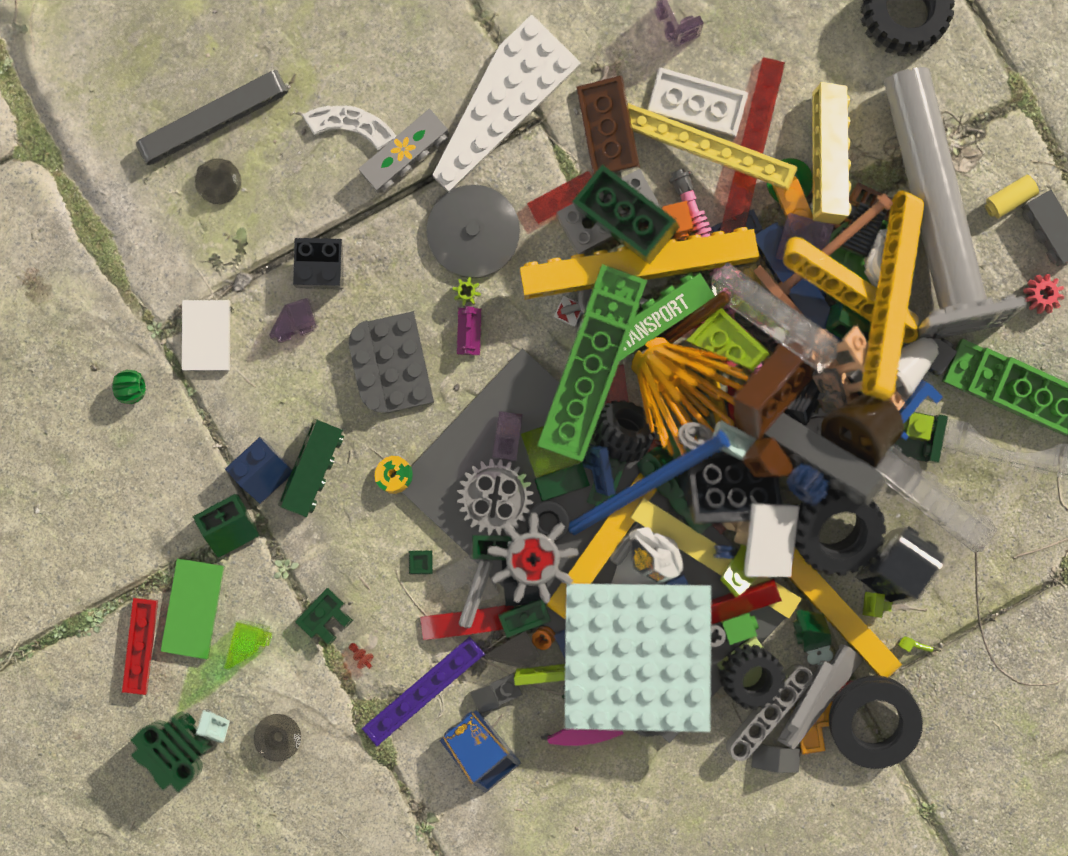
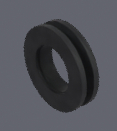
[829,676,923,769]

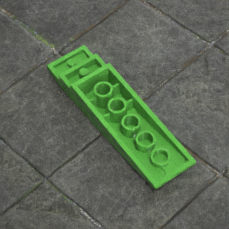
[537,264,647,462]
[942,339,1068,437]

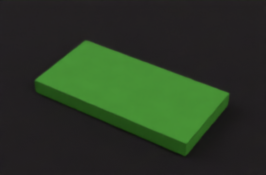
[161,558,225,659]

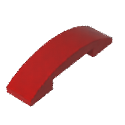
[420,605,514,640]

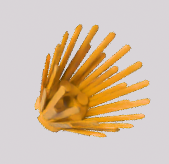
[631,337,749,456]

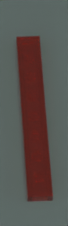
[720,57,785,234]

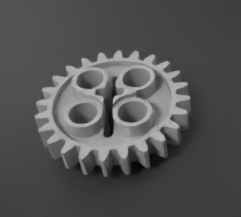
[457,459,533,535]

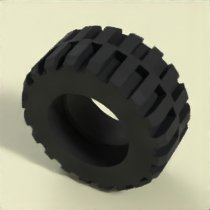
[860,0,955,56]
[795,484,886,576]

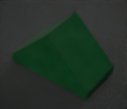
[471,535,513,560]

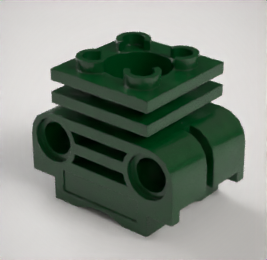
[130,711,214,793]

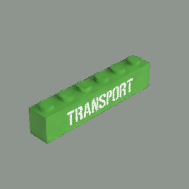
[620,272,715,361]

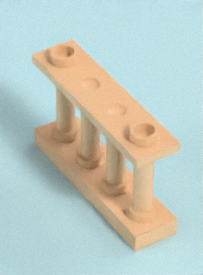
[809,326,905,410]

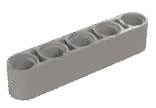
[726,664,813,761]

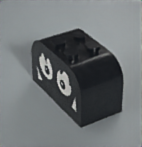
[855,526,945,605]

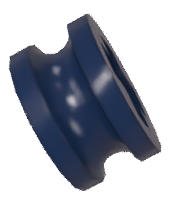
[713,545,735,559]

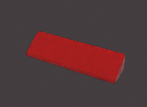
[711,579,782,625]

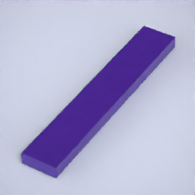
[362,636,485,747]

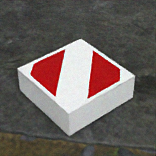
[553,296,581,327]

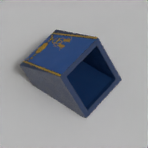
[439,710,521,793]

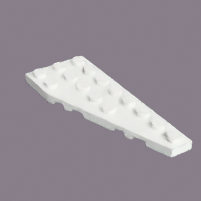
[433,15,581,193]

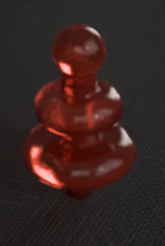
[349,643,374,669]

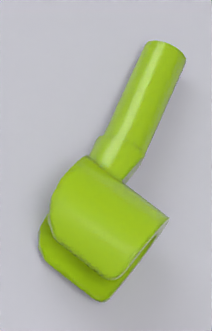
[898,636,933,653]

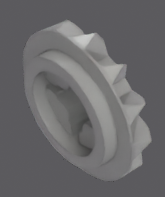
[677,422,713,450]

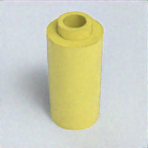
[985,174,1039,219]

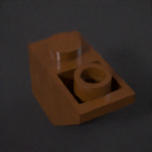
[742,437,795,478]

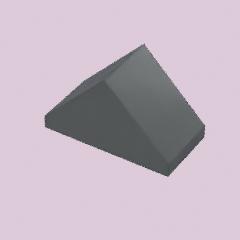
[751,744,801,773]

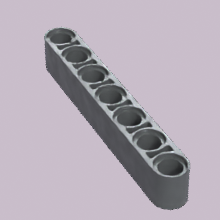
[135,70,288,165]

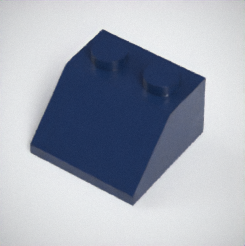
[225,437,292,504]

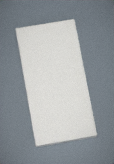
[647,67,748,138]

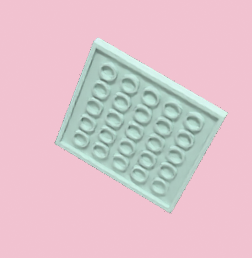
[565,584,711,732]

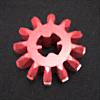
[1023,274,1064,314]

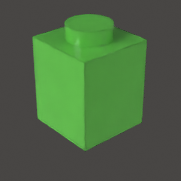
[720,613,759,645]

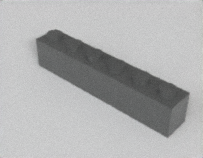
[761,413,885,506]

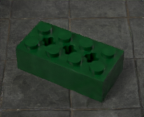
[572,164,680,264]

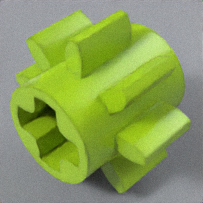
[452,277,481,307]

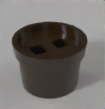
[821,393,904,469]

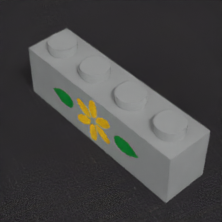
[359,108,448,193]

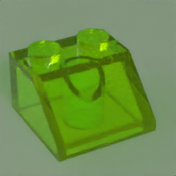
[521,426,581,478]
[224,619,273,670]

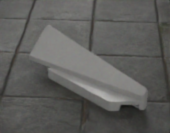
[777,645,863,749]

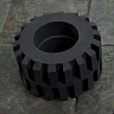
[592,400,657,462]
[720,644,786,710]

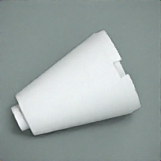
[895,337,939,400]

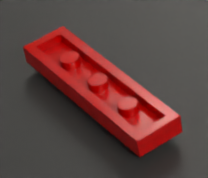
[122,598,158,695]

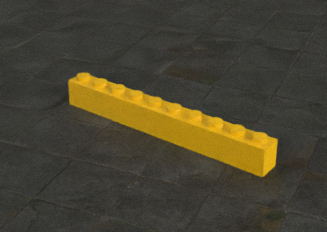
[520,227,759,300]

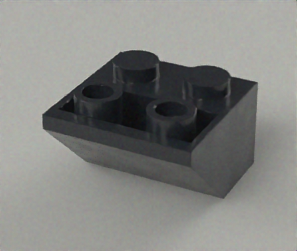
[293,238,344,289]

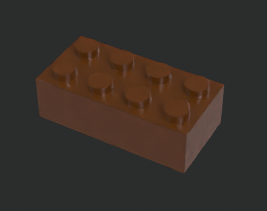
[733,336,813,440]

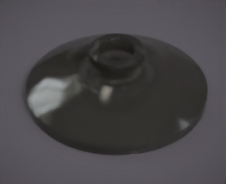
[254,714,301,762]

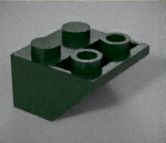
[192,494,260,558]

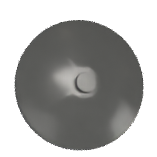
[427,185,520,278]

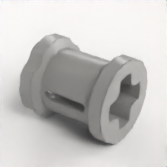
[711,624,726,647]

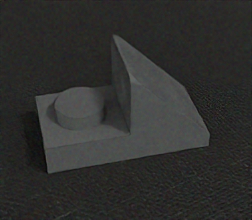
[470,673,523,713]

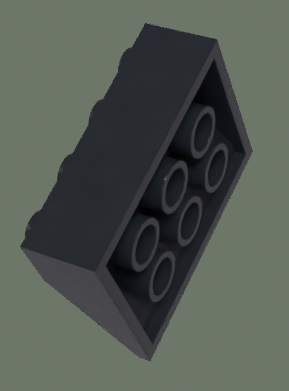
[678,451,782,524]

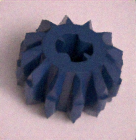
[786,464,829,505]

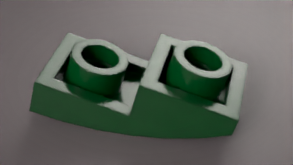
[534,463,590,502]

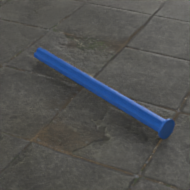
[568,430,730,535]

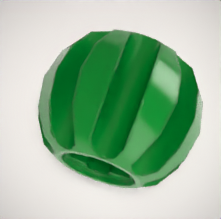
[112,369,146,404]

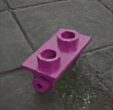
[457,306,482,355]

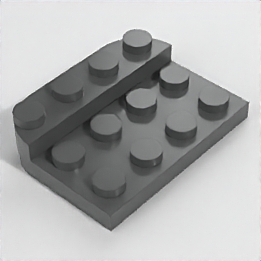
[349,311,434,413]

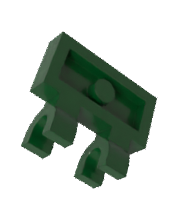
[295,588,353,645]

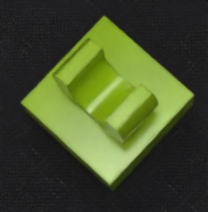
[862,592,892,618]

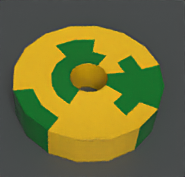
[374,456,413,494]

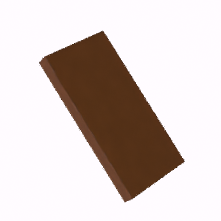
[576,75,640,175]

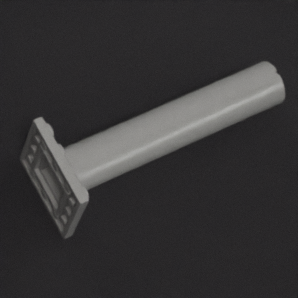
[884,67,1026,342]

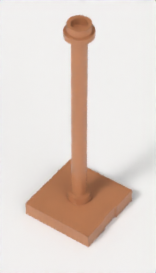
[753,193,893,321]

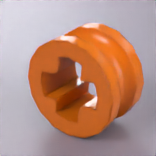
[532,626,555,650]

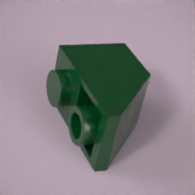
[793,610,831,652]

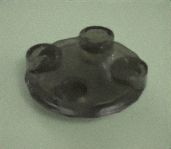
[195,159,241,204]

